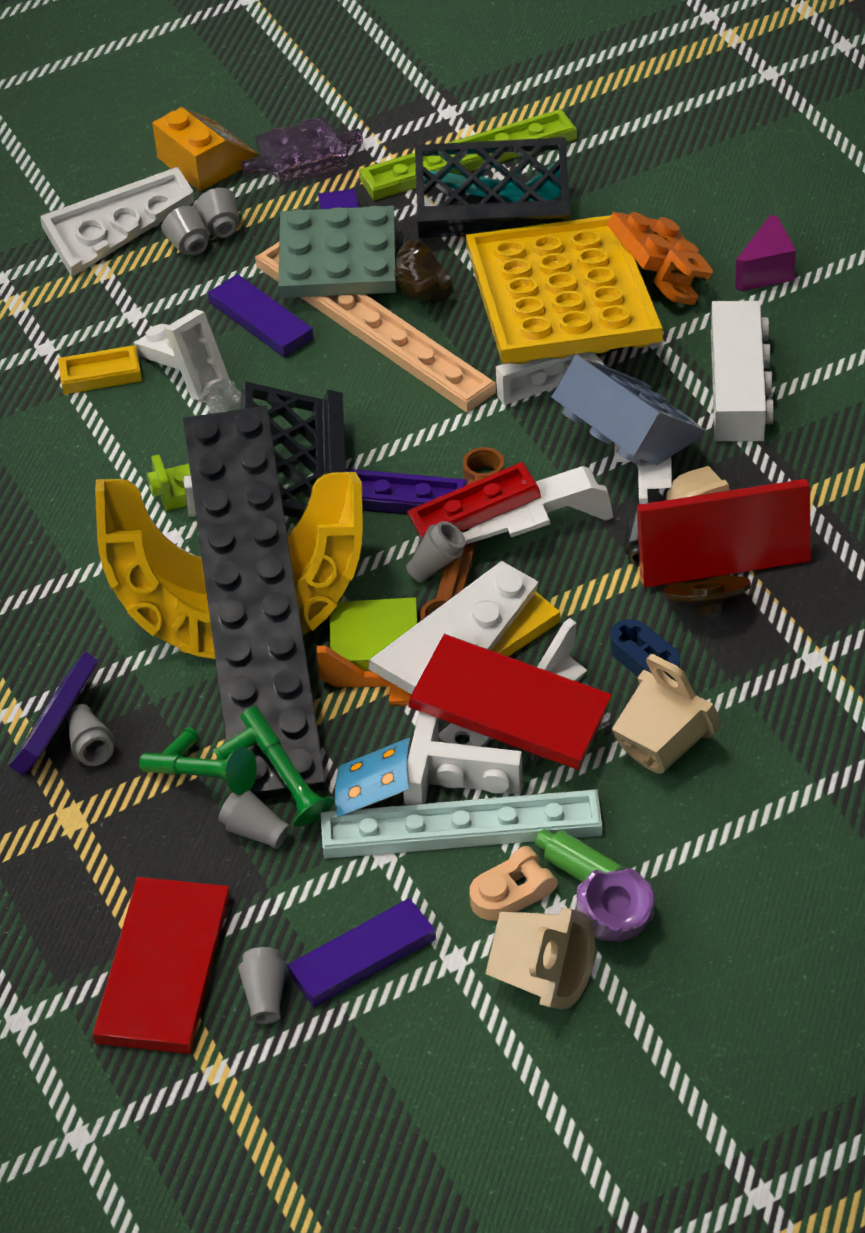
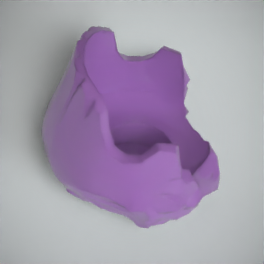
[577,868,656,942]

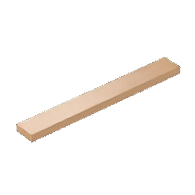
[255,242,496,413]

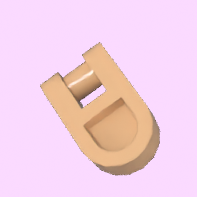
[469,846,558,921]

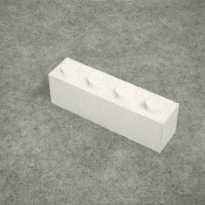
[711,301,773,441]

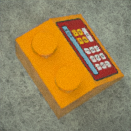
[152,107,259,192]

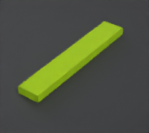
[359,109,577,201]

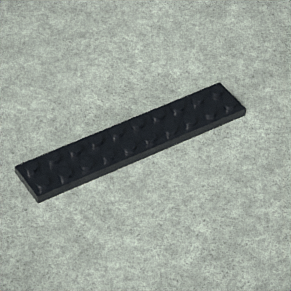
[183,405,326,800]

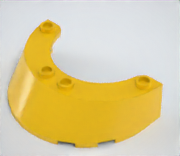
[95,472,363,659]

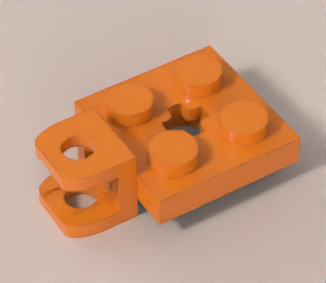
[606,212,713,305]

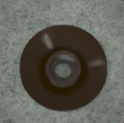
[663,575,751,614]

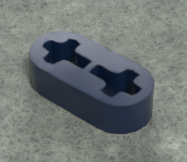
[610,619,680,681]

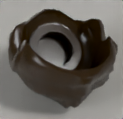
[394,240,453,303]

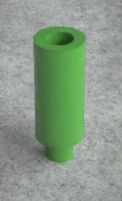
[535,829,625,882]

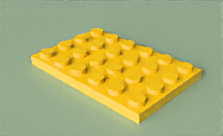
[466,215,663,364]

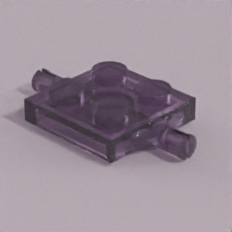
[241,117,363,185]

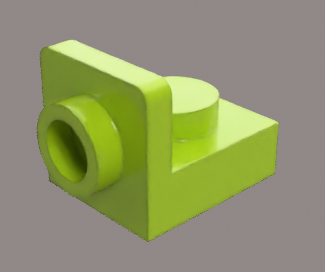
[147,454,191,511]

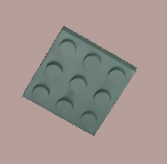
[278,206,396,298]

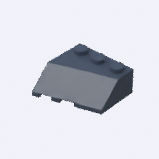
[551,354,705,465]

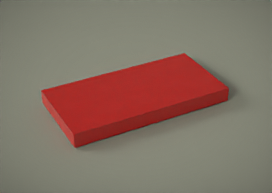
[637,479,811,588]
[408,634,612,770]
[93,877,230,1054]

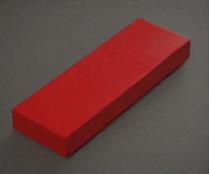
[407,461,541,541]

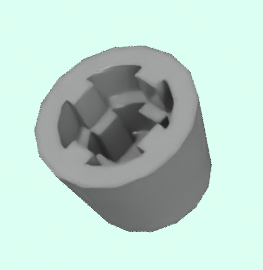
[195,188,240,238]
[161,206,209,255]

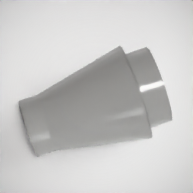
[406,521,466,582]
[65,704,115,766]
[218,791,291,849]
[238,947,287,1024]

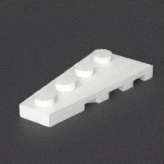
[40,167,194,277]
[368,561,538,694]

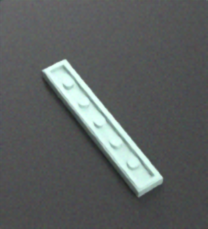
[321,789,602,859]

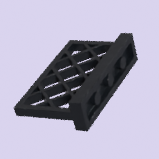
[415,137,571,238]
[241,381,346,519]

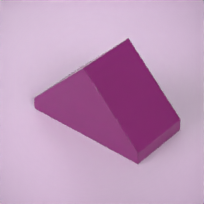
[735,214,796,291]

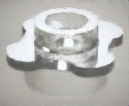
[199,379,241,414]

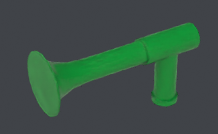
[213,706,335,827]
[139,727,257,795]

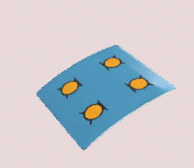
[335,738,410,817]

